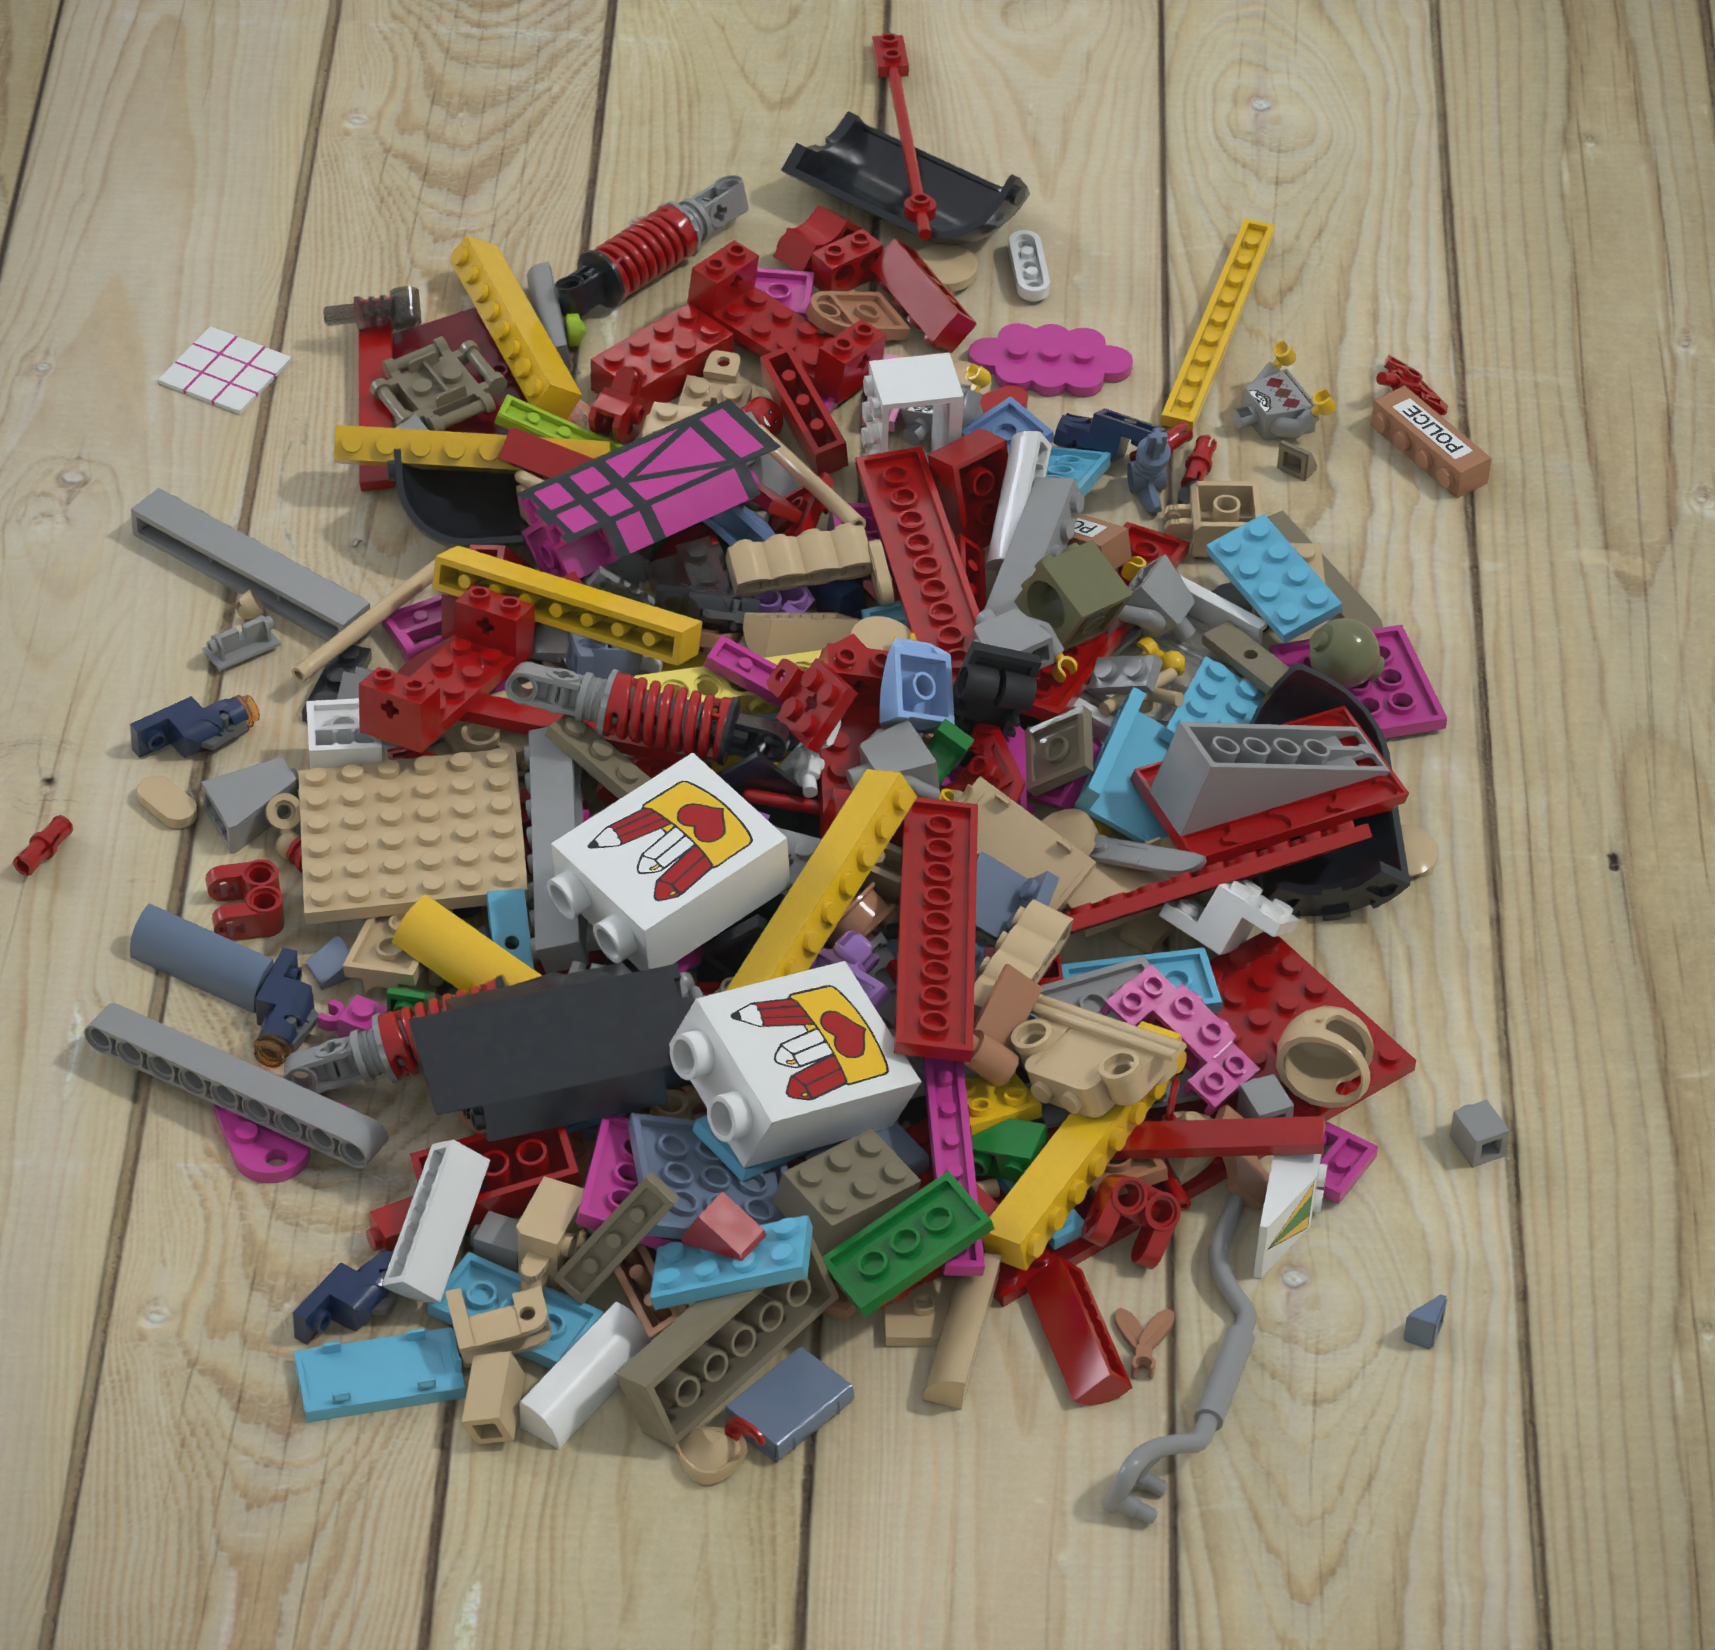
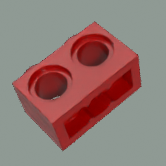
[811,229,883,291]

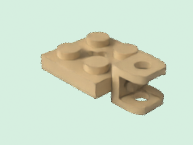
[678,350,752,409]

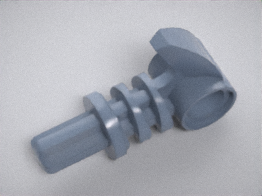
[1127,428,1171,513]

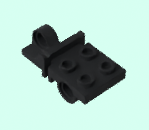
[953,641,1042,756]

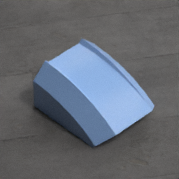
[880,638,955,734]

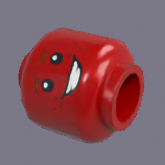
[740,397,784,436]

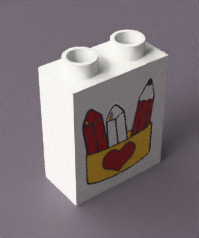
[547,753,791,971]
[669,961,921,1168]

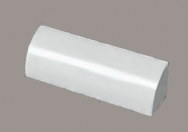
[986,431,1052,571]
[382,1139,490,1303]
[520,1301,652,1449]

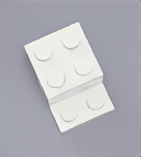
[306,698,382,769]
[1159,879,1300,955]

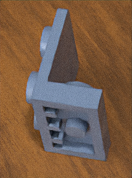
[976,852,1059,942]

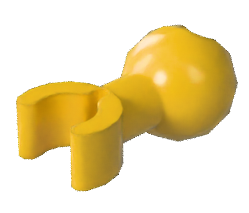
[1136,636,1186,677]

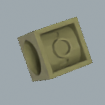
[1014,540,1133,653]

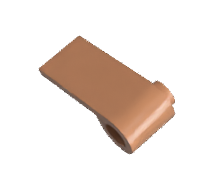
[960,964,1043,1087]

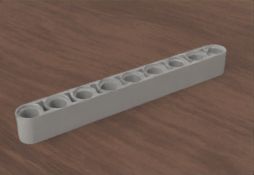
[84,1003,389,1168]

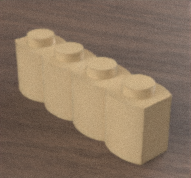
[725,523,872,596]
[974,899,1073,1023]

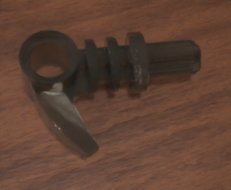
[323,286,422,331]

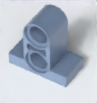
[566,632,642,679]

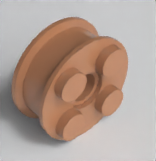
[826,882,898,948]

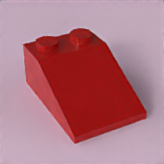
[927,428,1008,549]

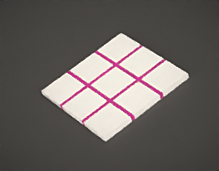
[158,326,292,415]

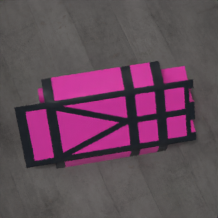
[516,399,781,579]

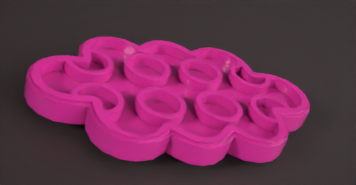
[968,323,1133,397]

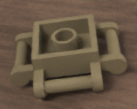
[369,336,507,431]

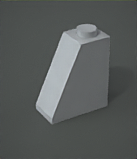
[202,756,299,854]

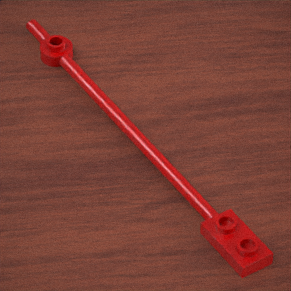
[872,33,937,240]

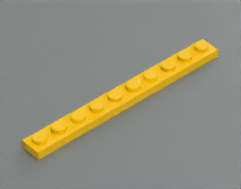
[1160,218,1275,431]

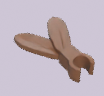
[1115,1308,1175,1380]

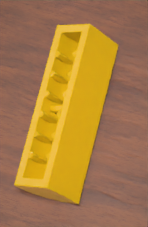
[392,894,542,994]

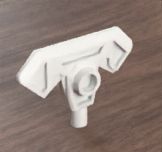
[778,720,841,798]

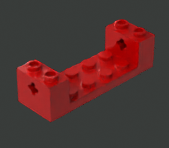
[687,240,887,405]
[359,585,535,753]
[815,643,902,846]

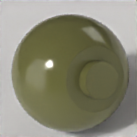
[1309,618,1385,688]

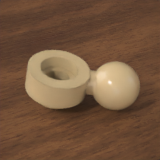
[265,793,301,860]

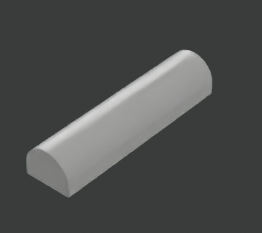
[527,262,571,370]

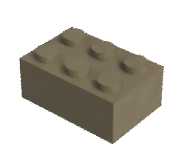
[773,1128,921,1256]

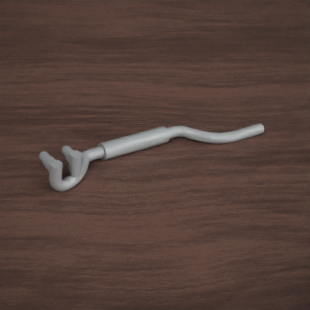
[1101,1194,1256,1524]

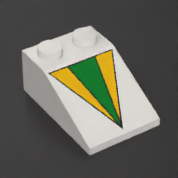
[1253,1154,1328,1279]

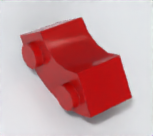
[773,205,862,272]

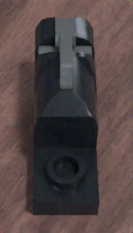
[654,582,761,633]

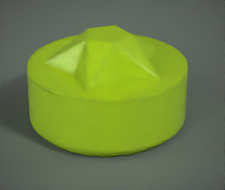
[565,313,587,347]

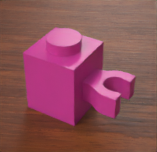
[317,994,387,1038]

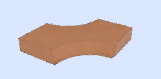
[1215,1105,1270,1211]

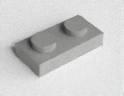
[1088,654,1163,695]

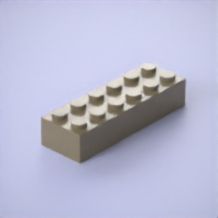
[615,1237,839,1447]

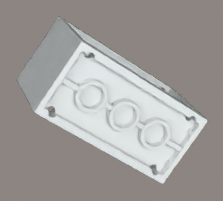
[860,353,964,464]

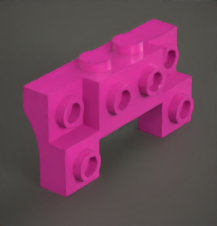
[1099,964,1260,1116]

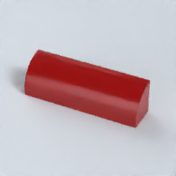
[1025,1256,1133,1405]

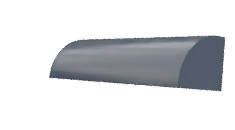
[130,903,274,1013]

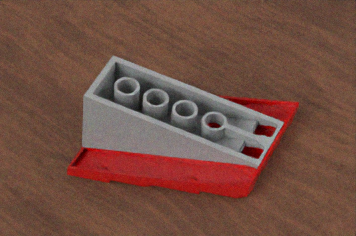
[1130,705,1409,867]

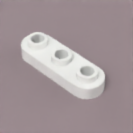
[1008,230,1050,302]

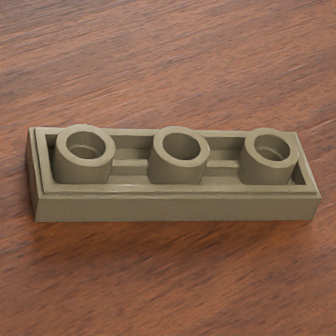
[1202,620,1290,694]

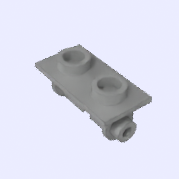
[202,615,281,671]

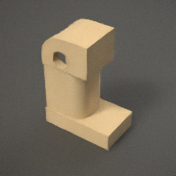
[445,1286,552,1368]

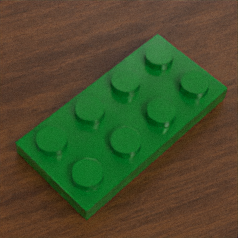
[822,1171,995,1318]

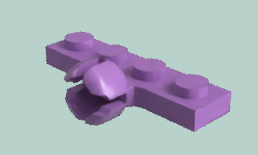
[809,930,892,1010]

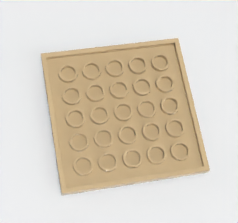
[298,748,529,925]

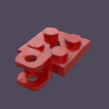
[767,658,858,754]

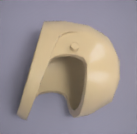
[1276,1005,1374,1108]

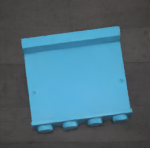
[1074,687,1170,844]

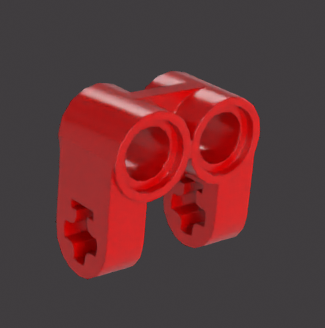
[205,859,285,940]
[1081,1174,1181,1270]

